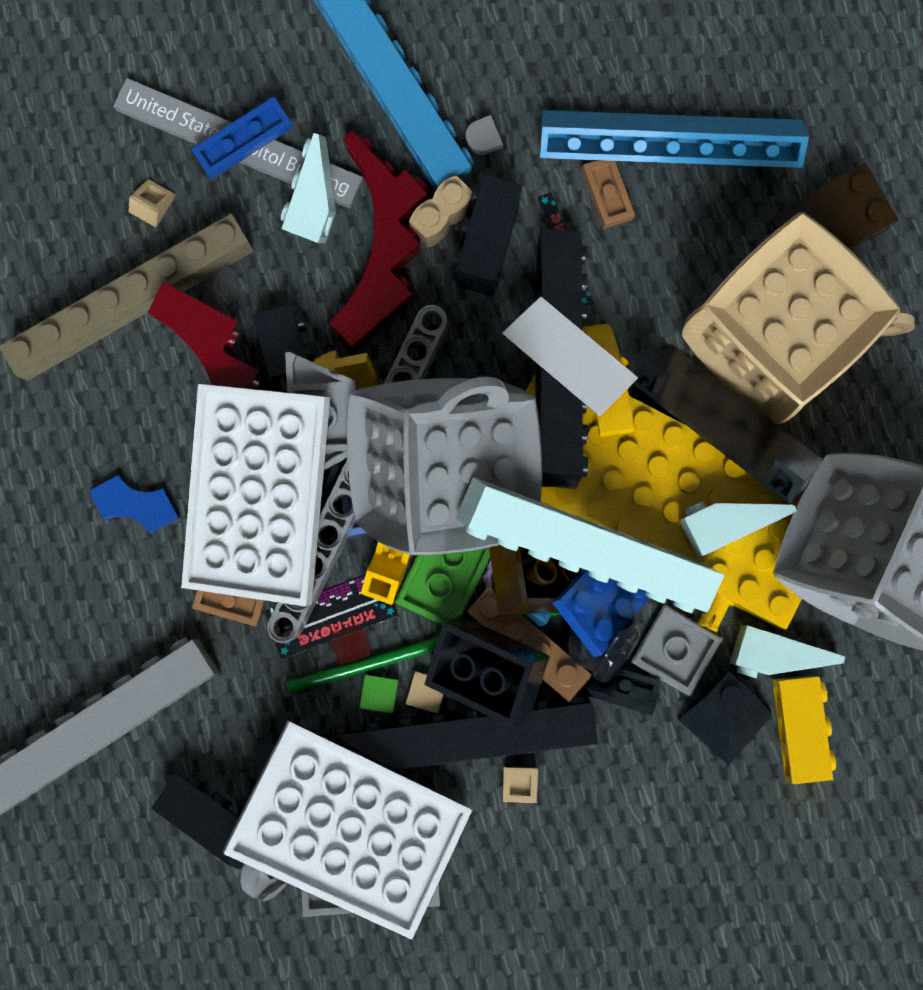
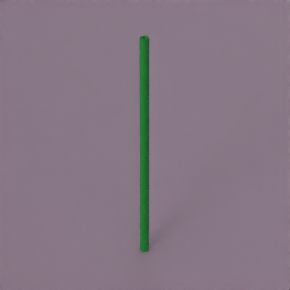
[287,613,560,694]

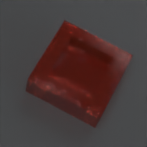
[330,623,372,665]

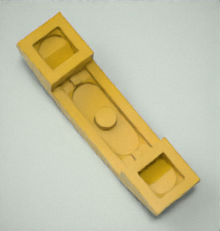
[582,323,634,437]

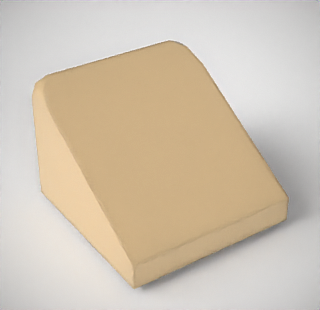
[129,179,176,227]

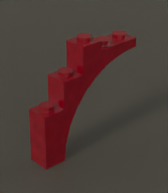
[330,131,428,352]
[148,282,261,390]

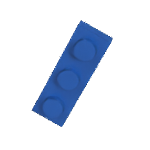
[191,97,293,180]

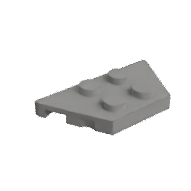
[285,352,357,471]

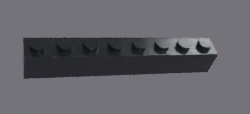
[535,228,589,489]

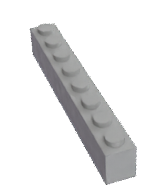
[0,637,220,815]

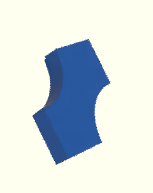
[89,475,180,534]

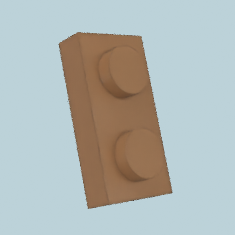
[581,160,635,229]
[192,590,266,627]

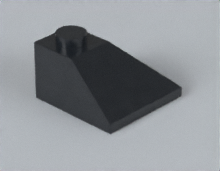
[678,670,772,765]

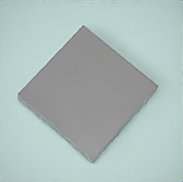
[631,604,723,696]

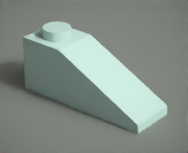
[679,501,797,557]
[730,625,845,678]

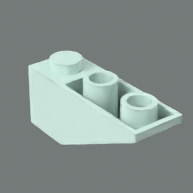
[281,133,336,243]

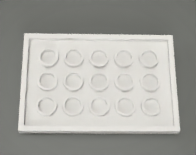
[181,384,330,606]
[223,721,472,939]

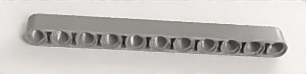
[267,305,449,643]

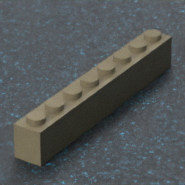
[0,213,254,381]

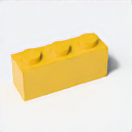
[772,675,836,784]

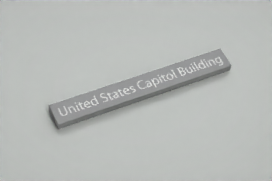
[113,78,363,209]

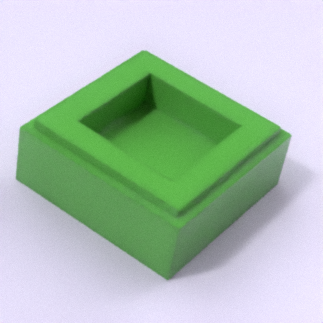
[360,674,399,714]

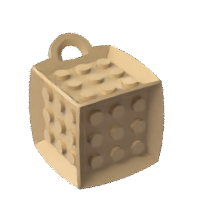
[682,212,915,424]

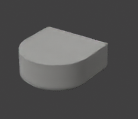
[466,115,503,155]

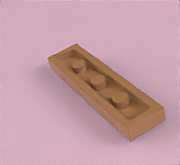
[467,587,591,702]

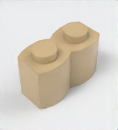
[409,175,472,248]

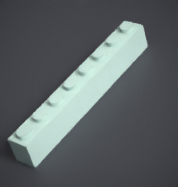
[456,477,724,613]

